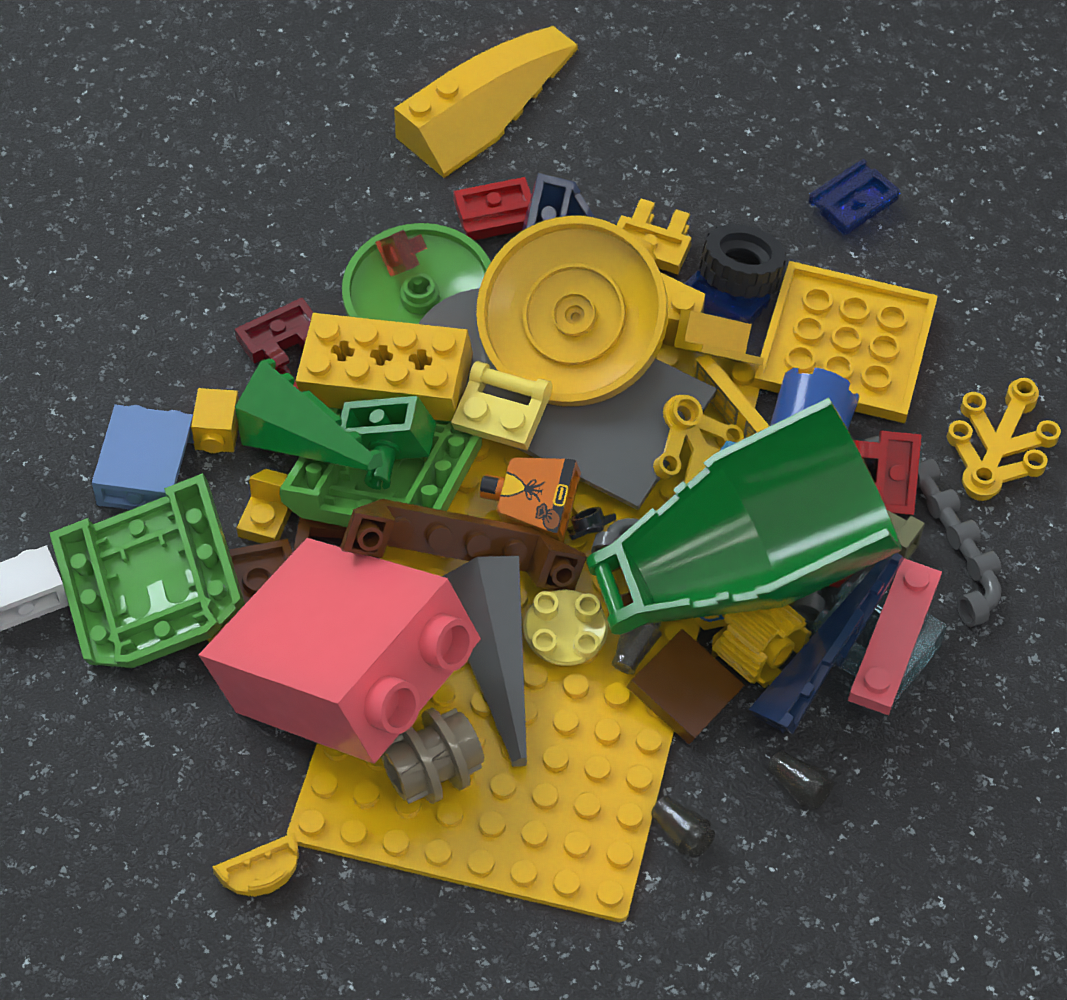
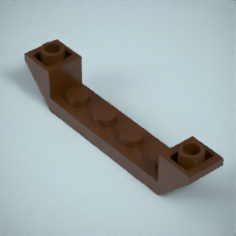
[340,499,587,590]

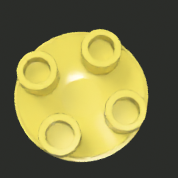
[524,590,608,666]

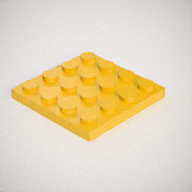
[753,261,938,423]

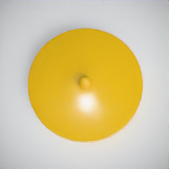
[476,216,669,406]

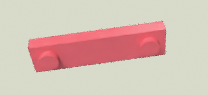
[848,559,942,715]

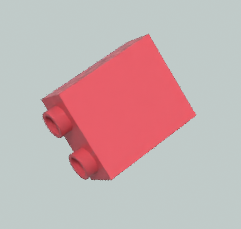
[199,538,481,764]

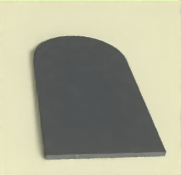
[419,288,717,510]

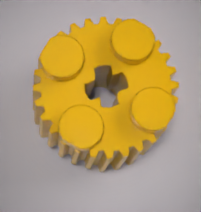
[712,605,812,688]

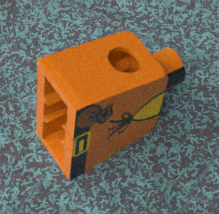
[480,458,581,543]

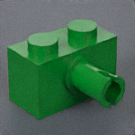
[340,396,436,490]

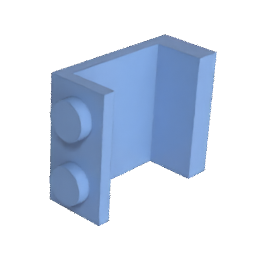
[92,405,194,510]

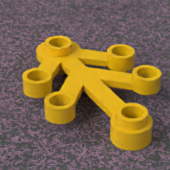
[947,378,1061,501]
[653,395,744,484]

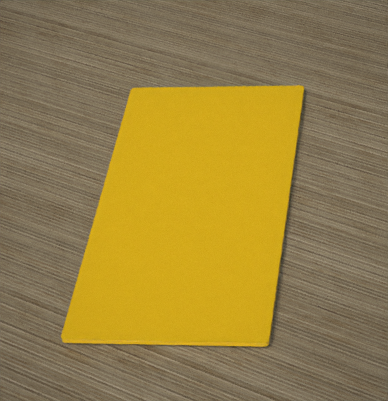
[287,344,760,922]

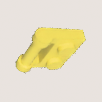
[451,361,552,451]

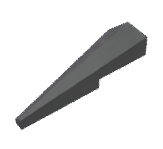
[442,556,527,767]

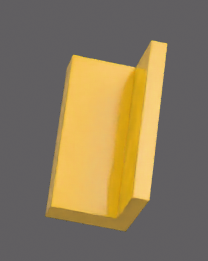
[674,309,764,366]

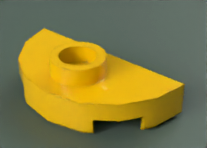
[213,832,299,897]

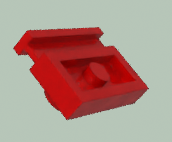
[453,177,531,240]

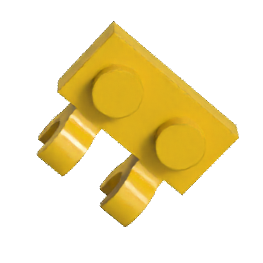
[617,198,692,274]

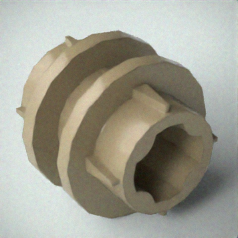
[381,708,484,804]

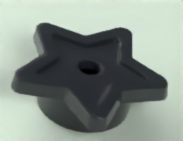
[567,507,617,540]

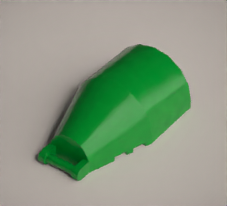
[586,397,902,635]

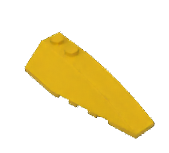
[394,26,578,178]

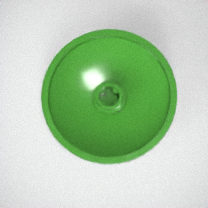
[342,223,491,324]

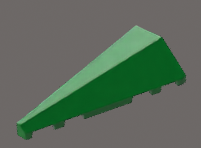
[235,358,383,471]

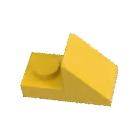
[237,469,292,543]

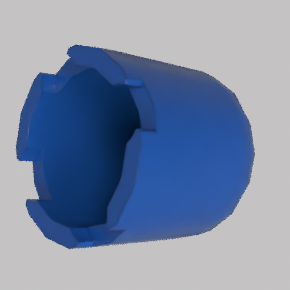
[770,368,860,429]

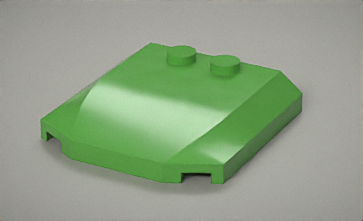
[280,408,482,527]
[50,473,245,668]

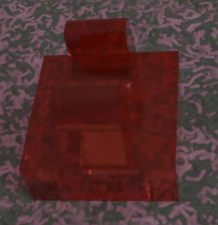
[375,229,427,277]

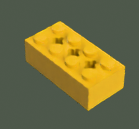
[295,313,473,421]

